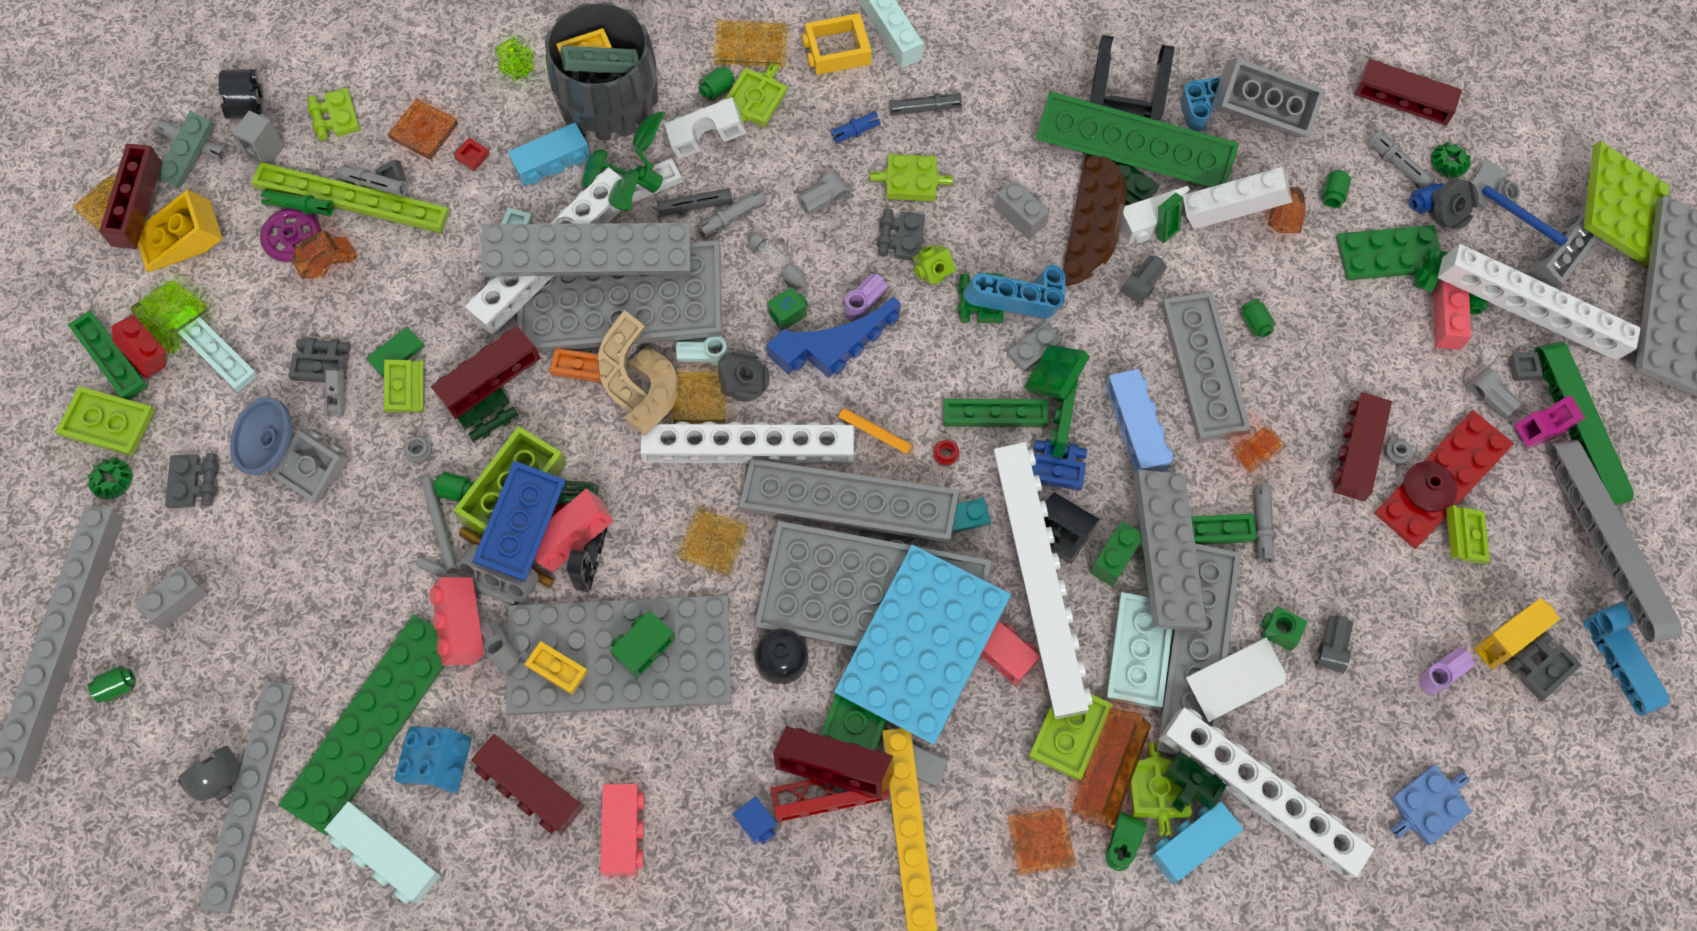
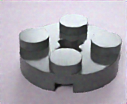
[1433,179,1479,229]
[718,350,770,402]

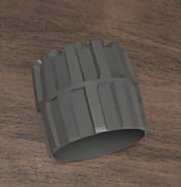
[545,2,658,140]

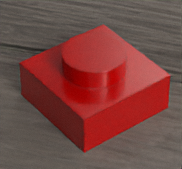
[453,137,490,172]

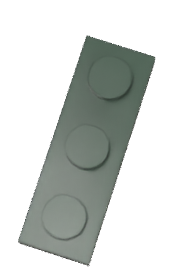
[560,46,639,74]
[158,111,215,189]

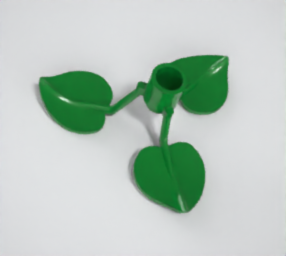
[581,112,666,210]

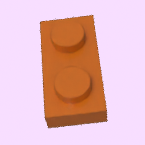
[549,348,602,383]

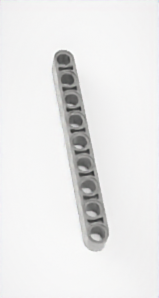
[1546,440,1682,643]

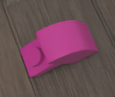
[1514,396,1585,447]

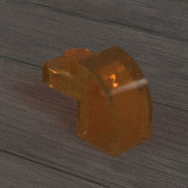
[1268,187,1306,233]
[291,231,357,279]
[1233,426,1287,473]

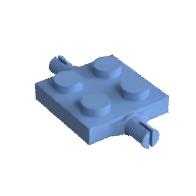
[1390,764,1472,845]

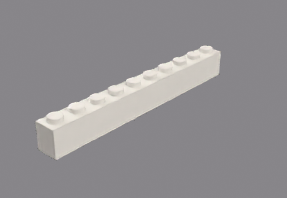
[994,442,1093,720]

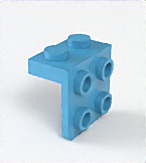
[395,727,472,793]

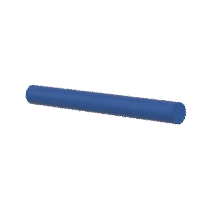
[1482,185,1568,246]

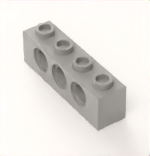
[1525,206,1598,287]

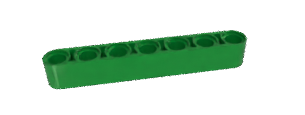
[1534,341,1634,506]

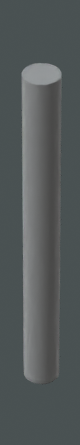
[421,476,456,573]
[416,556,517,605]

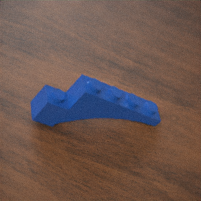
[766,297,901,378]

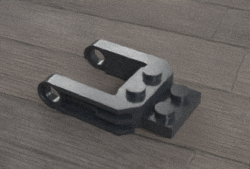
[1090,34,1174,121]

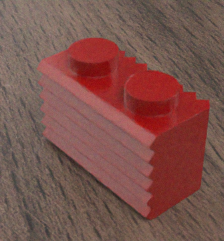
[111,315,166,378]

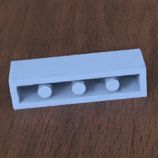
[1105,369,1173,472]

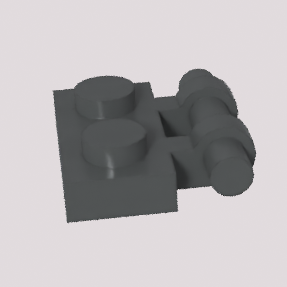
[876,209,925,261]
[288,337,351,383]
[165,453,219,508]
[1507,632,1582,701]

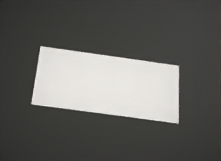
[1186,637,1286,722]

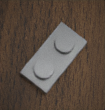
[1007,323,1062,373]

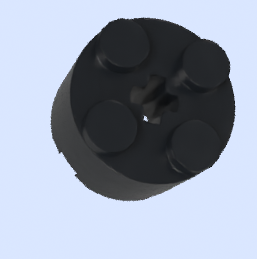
[218,69,263,120]

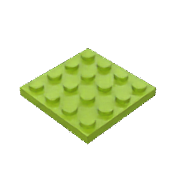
[1583,141,1670,268]

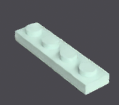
[169,307,258,393]

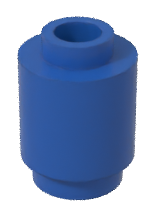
[1409,183,1444,214]

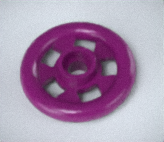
[260,209,321,262]

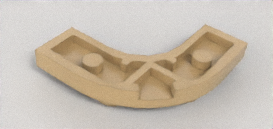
[598,310,648,413]
[625,345,679,436]

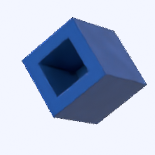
[733,796,777,846]

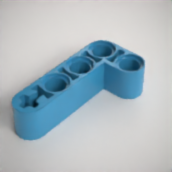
[1180,77,1221,131]
[963,265,1065,319]
[1584,601,1669,716]

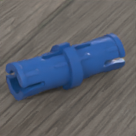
[830,111,881,144]

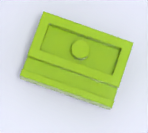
[384,360,423,413]
[1446,505,1490,565]

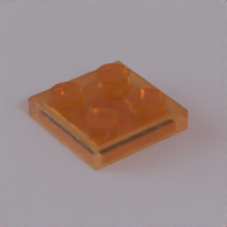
[388,98,458,160]
[1007,808,1076,875]

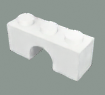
[664,97,747,158]

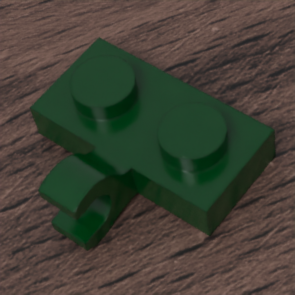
[1163,751,1227,813]

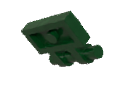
[457,388,519,443]

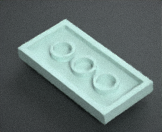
[1105,592,1172,710]

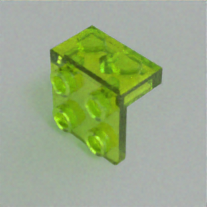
[131,281,208,355]

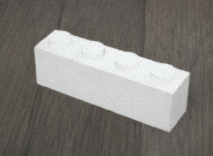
[1183,167,1292,229]

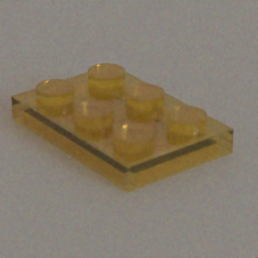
[714,20,788,67]

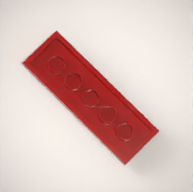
[1374,410,1514,549]

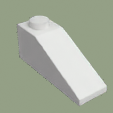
[1121,186,1190,244]

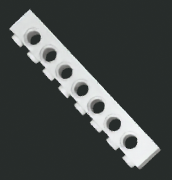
[465,167,635,336]
[1438,244,1641,360]
[640,422,854,463]
[1158,707,1374,879]

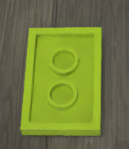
[55,386,155,457]
[1028,694,1113,782]

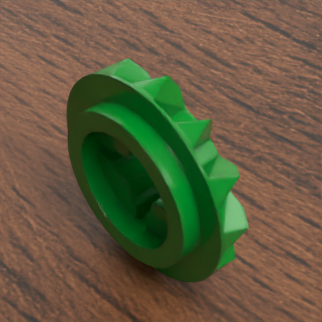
[1431,141,1471,178]
[87,457,132,499]

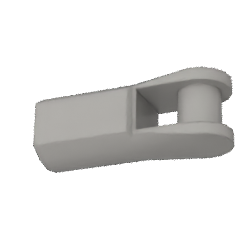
[324,368,345,416]

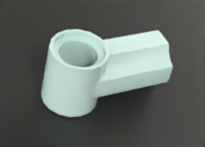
[676,336,729,366]

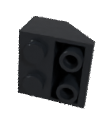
[1044,492,1100,565]

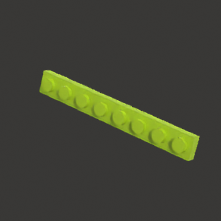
[251,162,450,234]

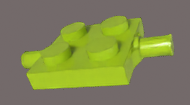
[725,63,788,128]
[870,154,953,202]
[1127,741,1192,836]

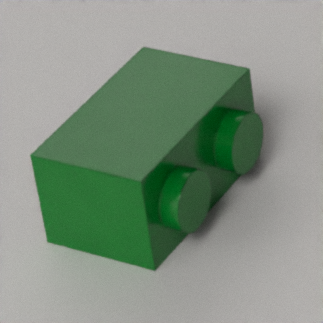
[1090,521,1142,587]
[610,610,676,680]

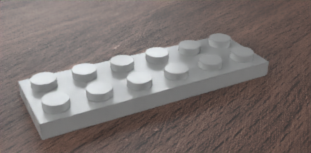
[1161,292,1251,441]
[1133,470,1207,631]

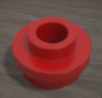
[933,440,959,466]

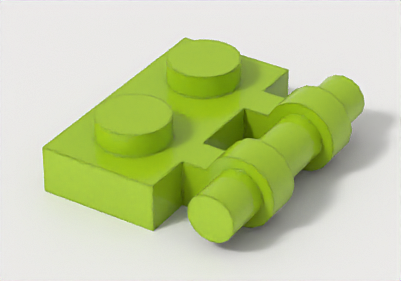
[307,87,360,141]

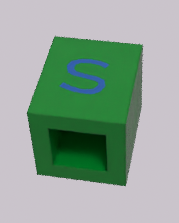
[767,287,808,331]

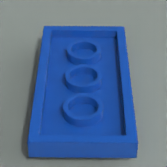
[472,461,566,582]

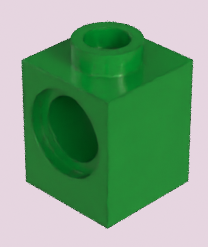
[1260,606,1308,651]

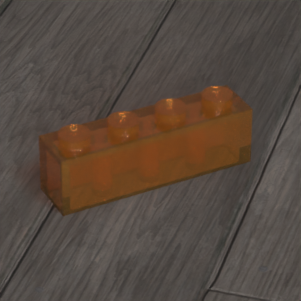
[1071,708,1152,829]

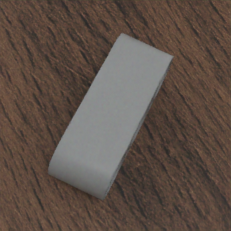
[455,544,539,602]

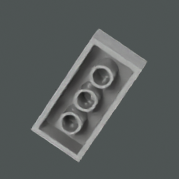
[1211,58,1326,138]

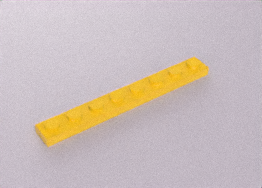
[882,728,937,931]

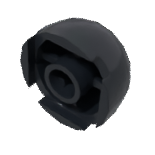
[754,628,809,684]

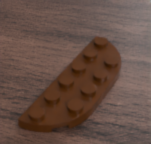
[1063,155,1127,286]

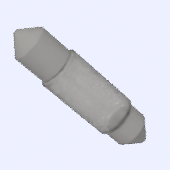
[747,233,805,287]

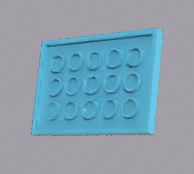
[834,545,1011,746]

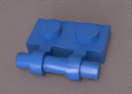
[1032,439,1087,491]

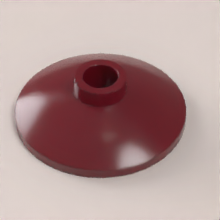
[1403,461,1457,512]

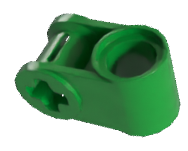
[1106,811,1148,871]

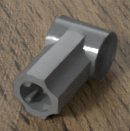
[1120,255,1167,305]
[1315,615,1353,674]

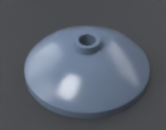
[230,397,292,476]

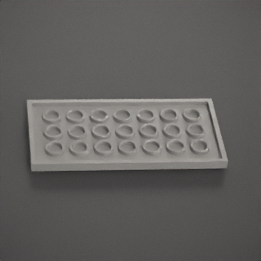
[1635,196,1697,397]
[517,240,722,353]
[754,521,992,648]
[506,595,732,715]

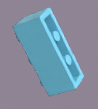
[508,123,590,186]
[1150,801,1244,885]

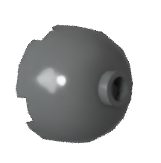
[177,746,239,801]

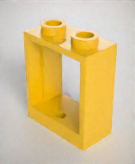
[801,13,872,75]
[1473,597,1560,670]

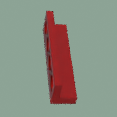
[770,779,889,822]

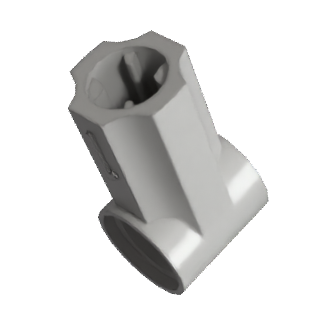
[798,171,850,215]
[1466,368,1522,419]
[480,620,520,671]

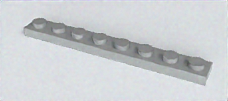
[199,681,295,914]

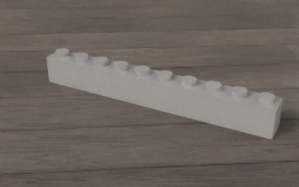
[0,505,124,784]

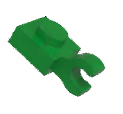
[1412,245,1448,293]

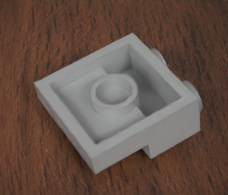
[272,429,350,503]

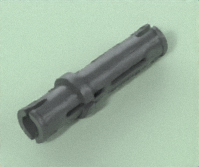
[889,92,962,116]
[656,188,733,217]

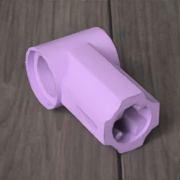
[844,273,888,322]
[1419,646,1475,694]

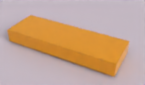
[838,408,915,455]

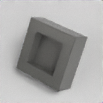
[375,159,408,193]
[1509,352,1543,381]

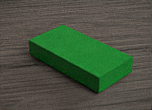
[1157,192,1182,243]
[366,327,425,378]

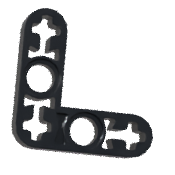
[567,526,609,593]

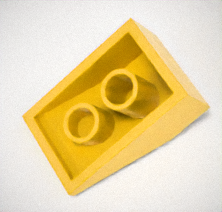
[138,189,223,272]

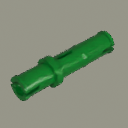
[261,189,335,216]

